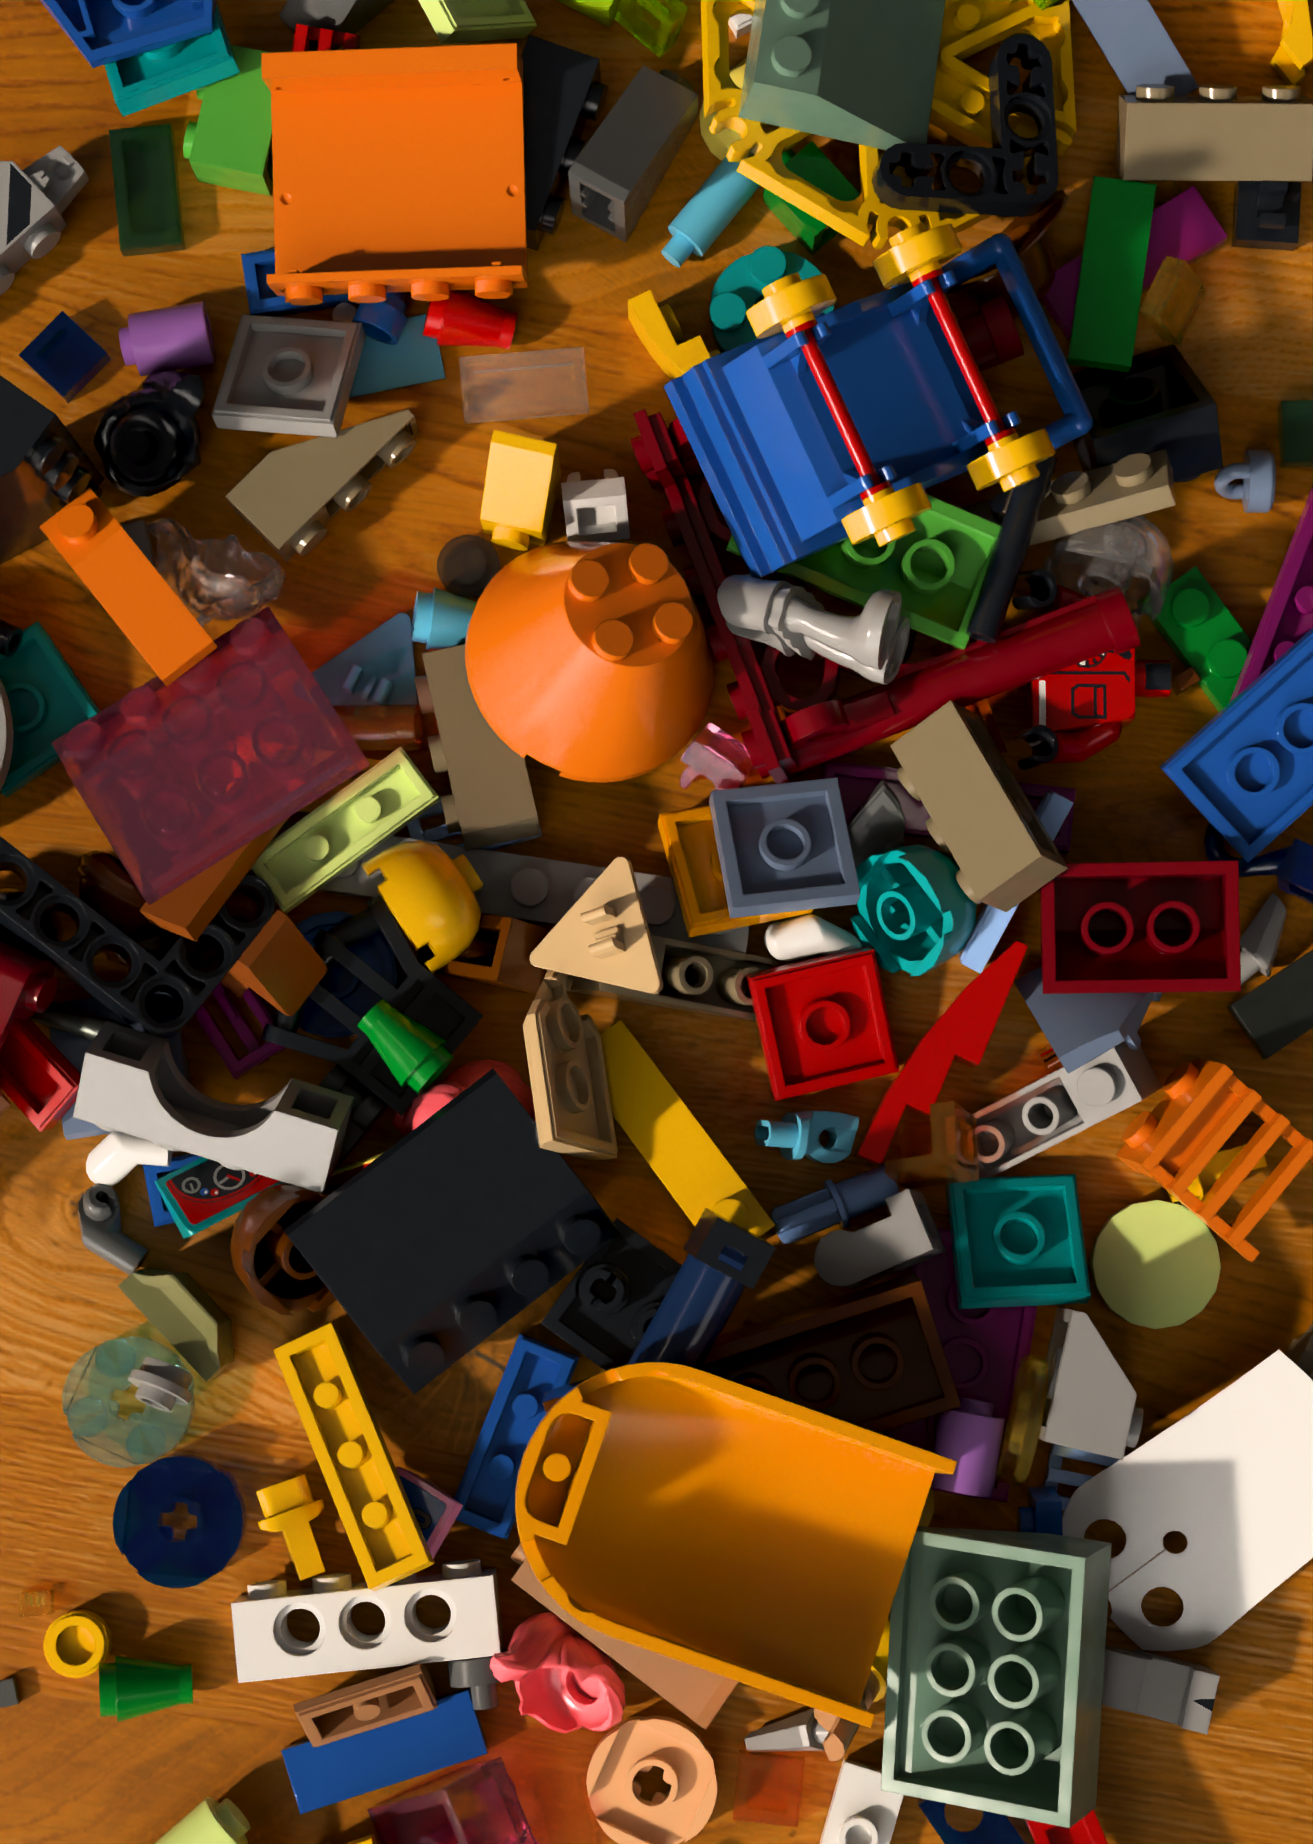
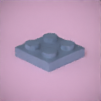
[709,777,860,918]

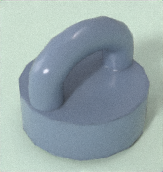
[1214,449,1276,513]

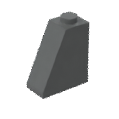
[568,65,698,242]

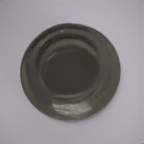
[437,535,500,599]

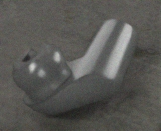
[78,1184,149,1275]

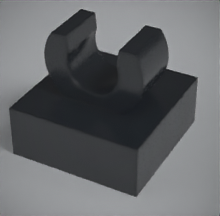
[1231,181,1301,251]

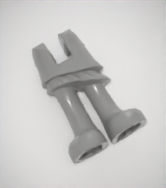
[717,575,910,685]

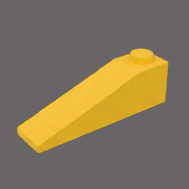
[601,1020,775,1237]

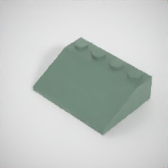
[738,0,946,150]
[881,1526,1112,1828]

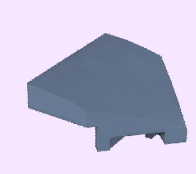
[1014,966,1163,1074]

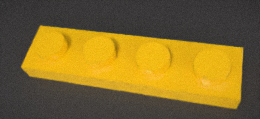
[273,1322,435,1592]

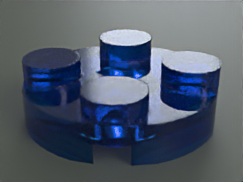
[113,1454,246,1588]

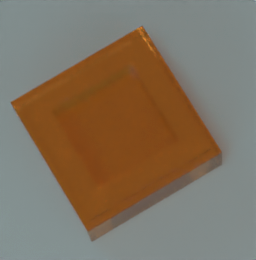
[732,1750,805,1827]

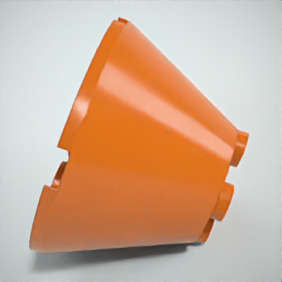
[465,540,714,783]

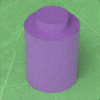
[119,301,216,376]
[931,1396,1005,1498]

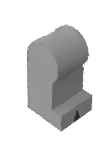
[814,1189,946,1289]
[1102,1645,1220,1735]

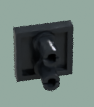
[541,1218,682,1371]

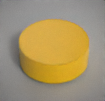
[43,1609,112,1678]

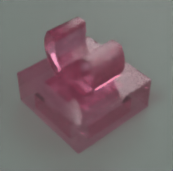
[680,722,755,805]

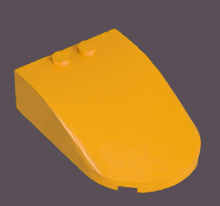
[515,1362,957,1728]

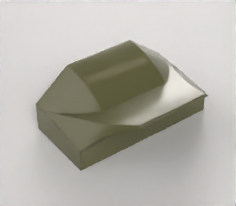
[118,1268,234,1382]

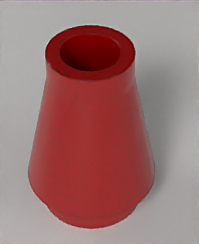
[422,290,518,350]

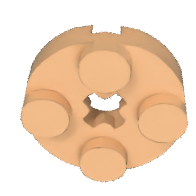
[586,1715,718,1844]

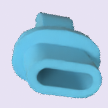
[754,1110,860,1163]

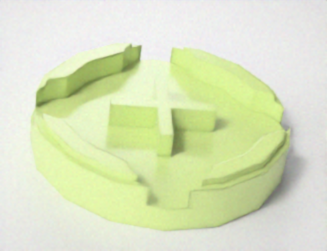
[1089,1200,1221,1329]

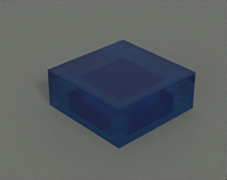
[19,311,111,403]

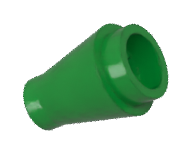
[357,998,454,1094]
[99,1656,193,1723]

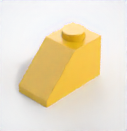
[480,430,561,551]

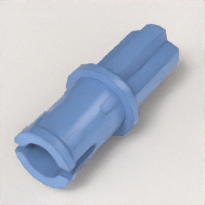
[771,1163,899,1244]

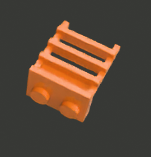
[1116,1058,1313,1262]

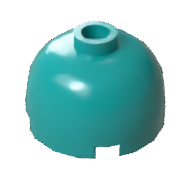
[851,844,977,976]

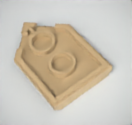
[523,970,618,1161]

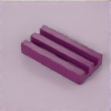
[187,945,287,1080]

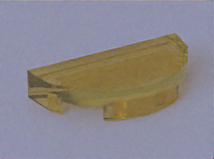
[996,1354,1048,1487]

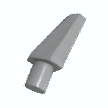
[1240,892,1287,985]
[745,1708,829,1752]

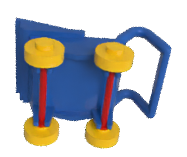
[663,222,1093,579]

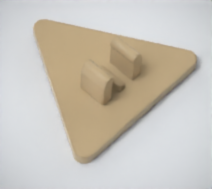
[530,857,663,994]

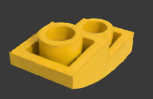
[628,290,721,379]

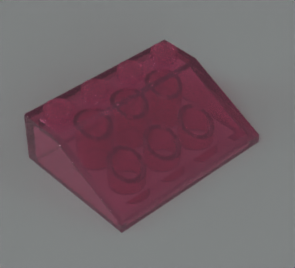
[51,606,370,905]

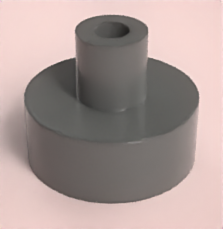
[447,1648,508,1710]

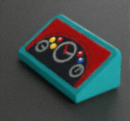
[154,1157,282,1239]

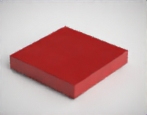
[746,945,900,1101]

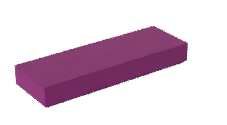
[1041,185,1228,340]

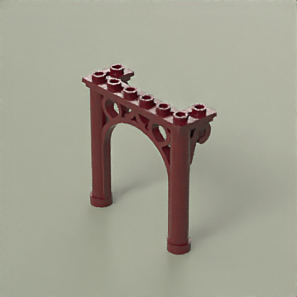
[630,295,1141,784]

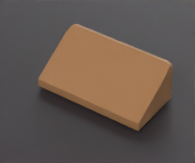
[293,1664,438,1747]

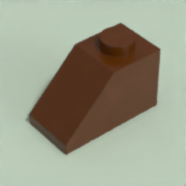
[417,913,551,995]

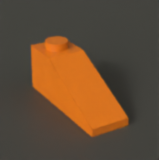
[39,487,218,687]

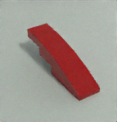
[854,941,1028,1165]

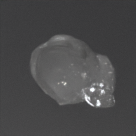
[148,518,286,627]

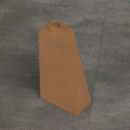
[510,1542,738,1730]

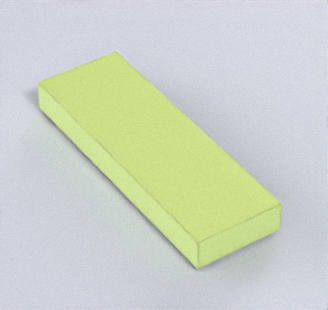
[251,746,440,914]

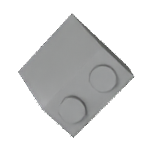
[1029,1307,1143,1460]

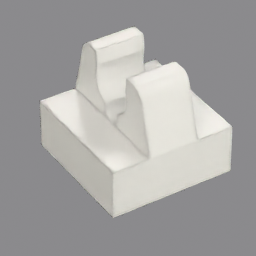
[561,469,630,542]

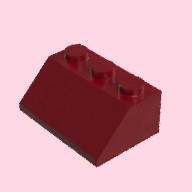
[1039,860,1241,994]

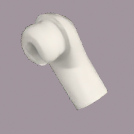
[764,914,862,962]
[86,1132,173,1186]

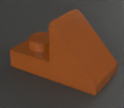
[220,910,327,1016]

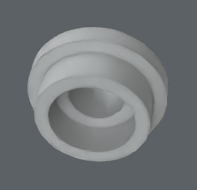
[128,1357,193,1412]

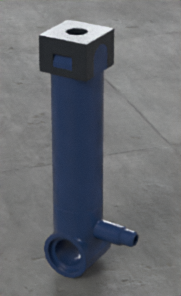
[627,1208,776,1370]

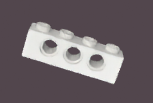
[231,1559,504,1683]

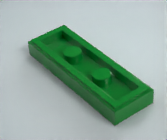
[1067,176,1156,373]

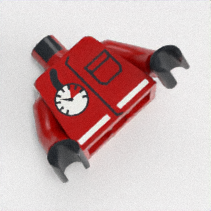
[1012,569,1172,770]

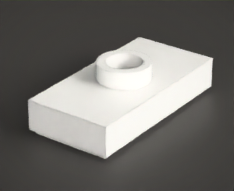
[819,1758,904,1844]

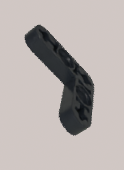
[872,34,1058,217]

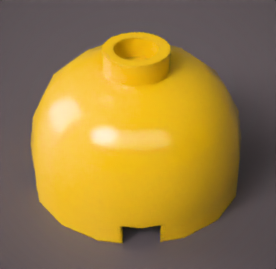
[361,840,484,973]

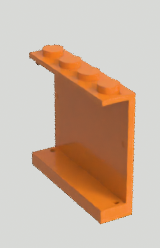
[261,43,528,306]

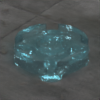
[62,1336,195,1468]

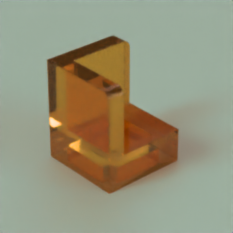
[885,1101,979,1189]

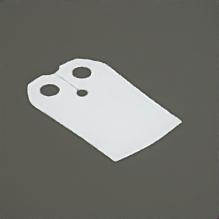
[1062,1349,1313,1651]

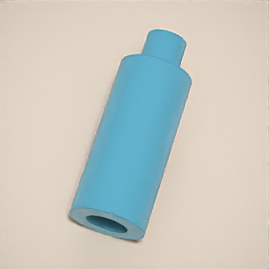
[661,157,760,268]

